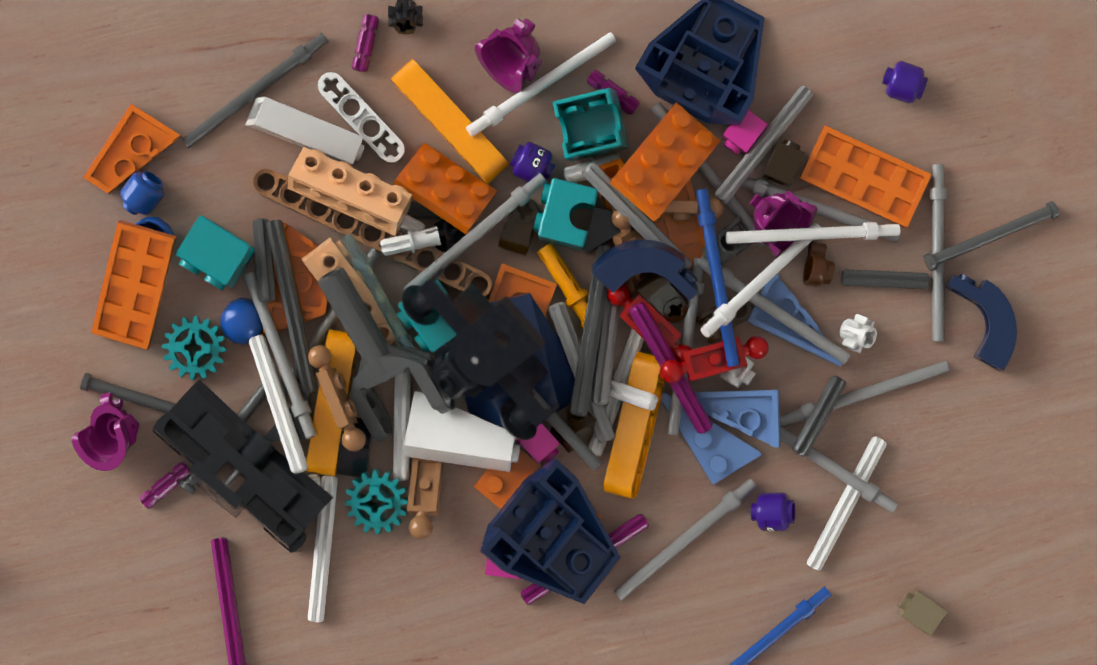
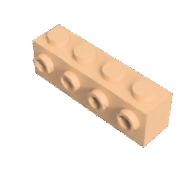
[287,147,412,236]
[302,238,404,345]

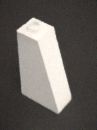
[245,97,364,165]
[404,391,520,472]

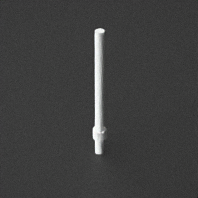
[466,32,616,137]
[726,222,900,244]
[701,223,821,337]

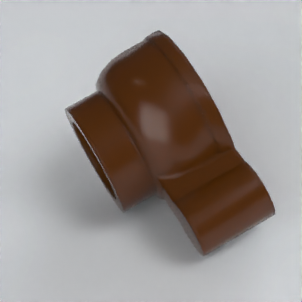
[803,242,835,286]

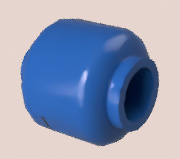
[120,171,164,215]

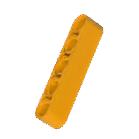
[391,59,510,184]
[306,329,357,477]
[604,352,665,499]

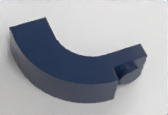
[592,239,698,300]
[945,274,1017,371]

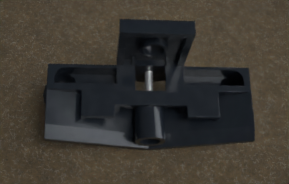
[153,379,333,553]

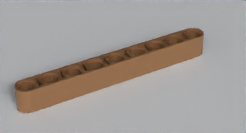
[252,168,493,298]

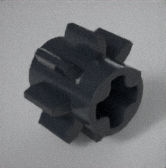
[388,0,423,34]
[434,219,468,252]

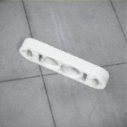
[318,72,405,164]

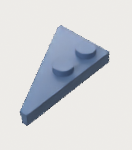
[747,274,842,367]
[695,390,781,447]
[661,393,761,485]

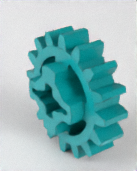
[162,316,227,380]
[344,469,408,535]

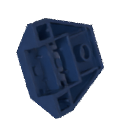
[635,0,764,125]
[465,293,575,427]
[480,458,621,604]

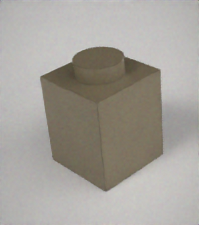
[898,590,948,636]

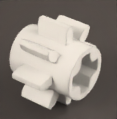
[840,314,877,353]
[720,358,756,388]

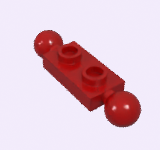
[607,284,693,363]
[660,336,769,383]

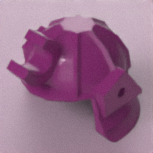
[475,18,542,93]
[749,190,817,258]
[71,392,140,471]

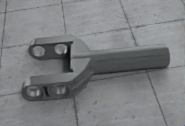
[317,267,456,442]

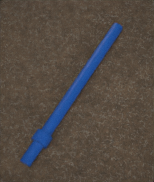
[696,189,739,367]
[730,586,832,665]

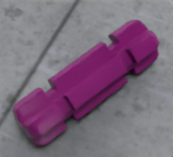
[352,14,379,72]
[587,70,639,115]
[139,462,190,509]

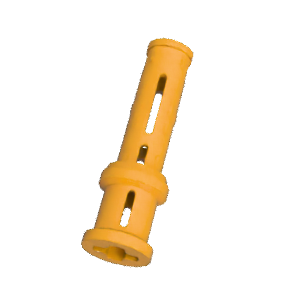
[536,242,589,328]

